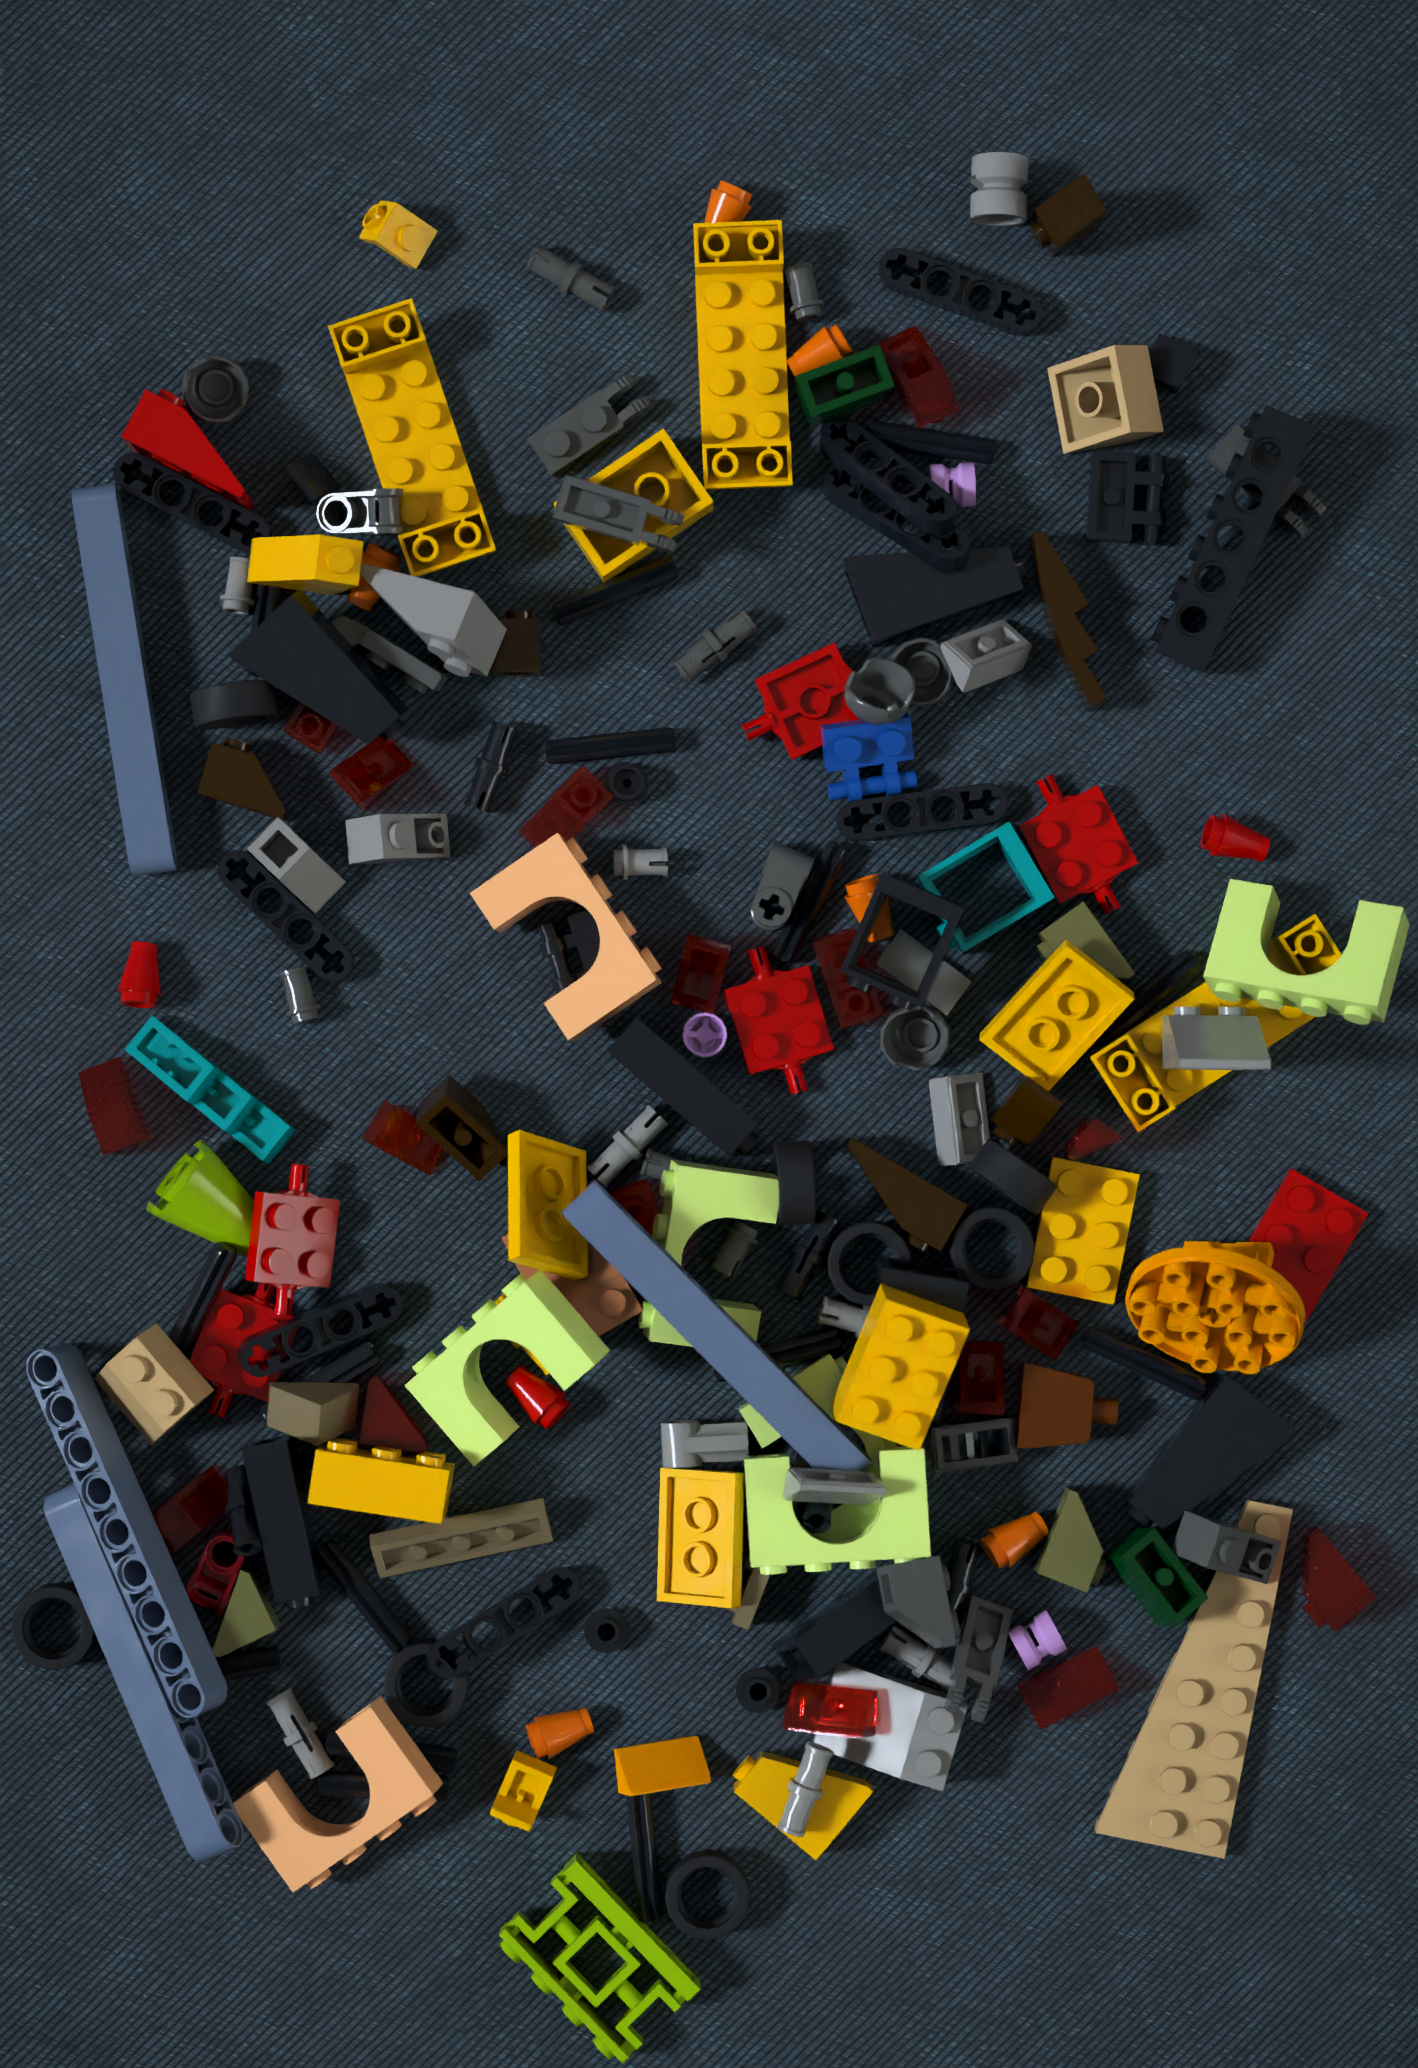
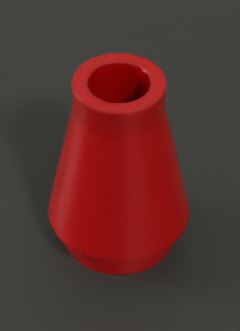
[1201,814,1270,862]
[117,941,161,1009]
[504,1365,571,1430]

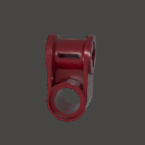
[185,1529,248,1619]

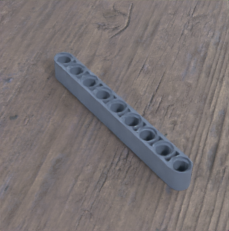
[71,483,178,877]
[562,1180,873,1471]
[26,1343,228,1718]
[44,1483,244,1862]

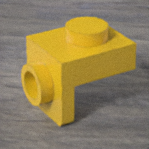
[359,200,438,269]
[490,1750,557,1831]

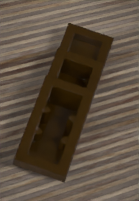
[1030,530,1107,711]

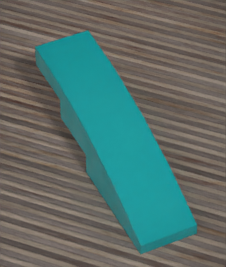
[124,1015,296,1164]

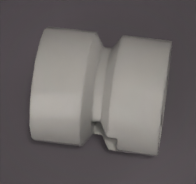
[970,152,1028,227]

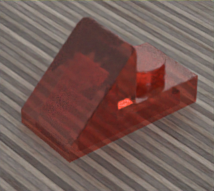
[362,1100,445,1176]
[152,1465,229,1556]

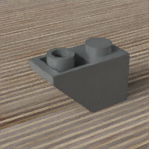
[1172,1510,1281,1584]
[876,1555,959,1649]

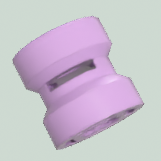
[929,462,976,507]
[683,1013,727,1058]
[1008,1610,1067,1671]

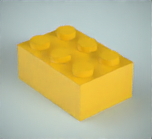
[553,428,714,583]
[831,1283,970,1451]
[307,1437,455,1524]

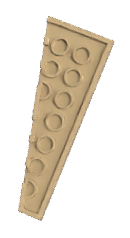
[1094,1499,1293,1859]

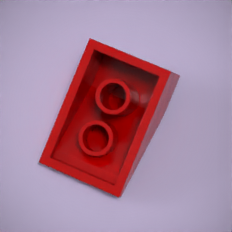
[121,389,255,511]

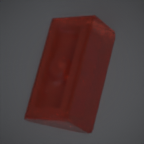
[1063,1119,1123,1159]
[1018,1646,1119,1729]
[783,1681,878,1738]

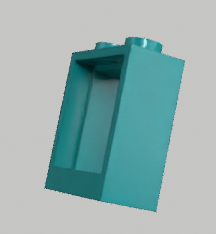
[915,822,1055,954]

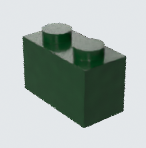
[795,345,895,427]
[1104,1528,1208,1626]

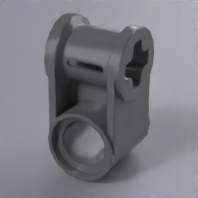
[316,488,404,535]
[750,842,815,931]

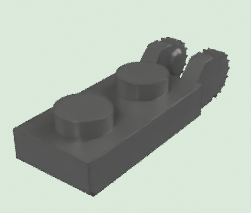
[527,374,652,477]
[1206,424,1326,537]
[552,475,684,552]
[331,615,448,694]
[945,1595,1013,1723]

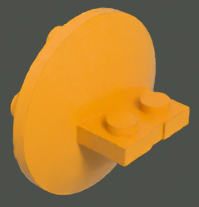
[1125,1241,1305,1374]

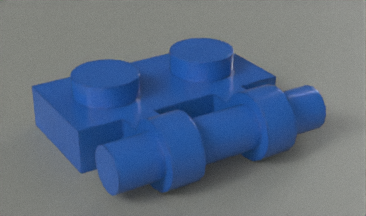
[820,712,917,802]

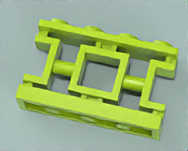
[499,1853,700,2064]

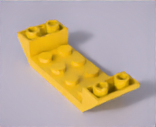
[693,220,793,490]
[328,298,496,577]
[1090,914,1342,1132]

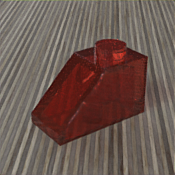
[876,325,959,429]
[78,1057,152,1155]
[1300,1525,1376,1632]

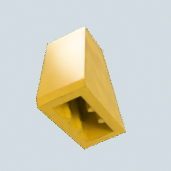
[247,535,364,595]
[732,1751,873,1860]

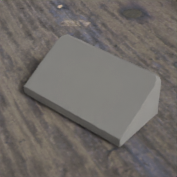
[940,619,1032,693]
[874,929,972,1017]
[929,1073,990,1166]
[784,1468,887,1505]

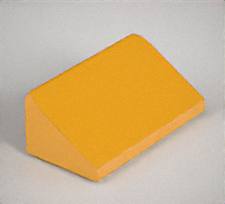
[614,1735,711,1796]

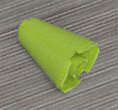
[146,1140,254,1257]

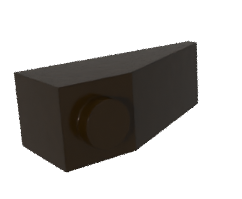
[846,1138,967,1254]

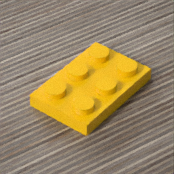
[979,939,1135,1092]
[508,1130,588,1280]
[1026,1157,1140,1305]
[657,1467,745,1608]

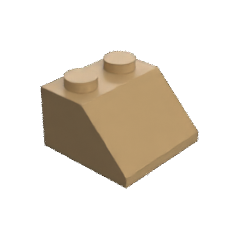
[1047,345,1164,454]
[94,1323,214,1446]

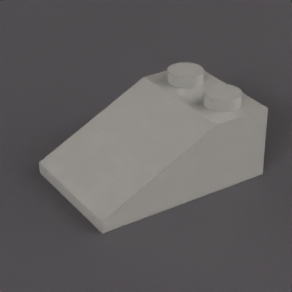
[360,563,507,677]
[1162,1007,1271,1070]
[814,1662,968,1791]

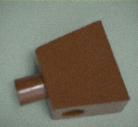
[1015,1361,1118,1449]

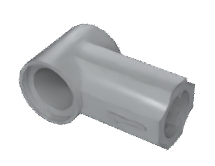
[660,1420,749,1468]

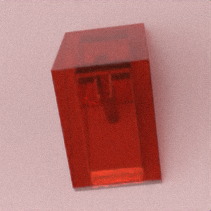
[329,736,414,811]
[671,934,731,1014]
[998,1286,1080,1360]
[955,1341,1005,1415]
[359,1373,432,1453]

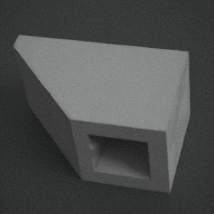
[345,814,450,864]
[247,817,346,914]

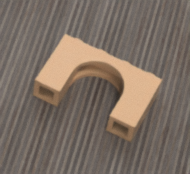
[470,833,662,1043]
[233,1696,443,1892]

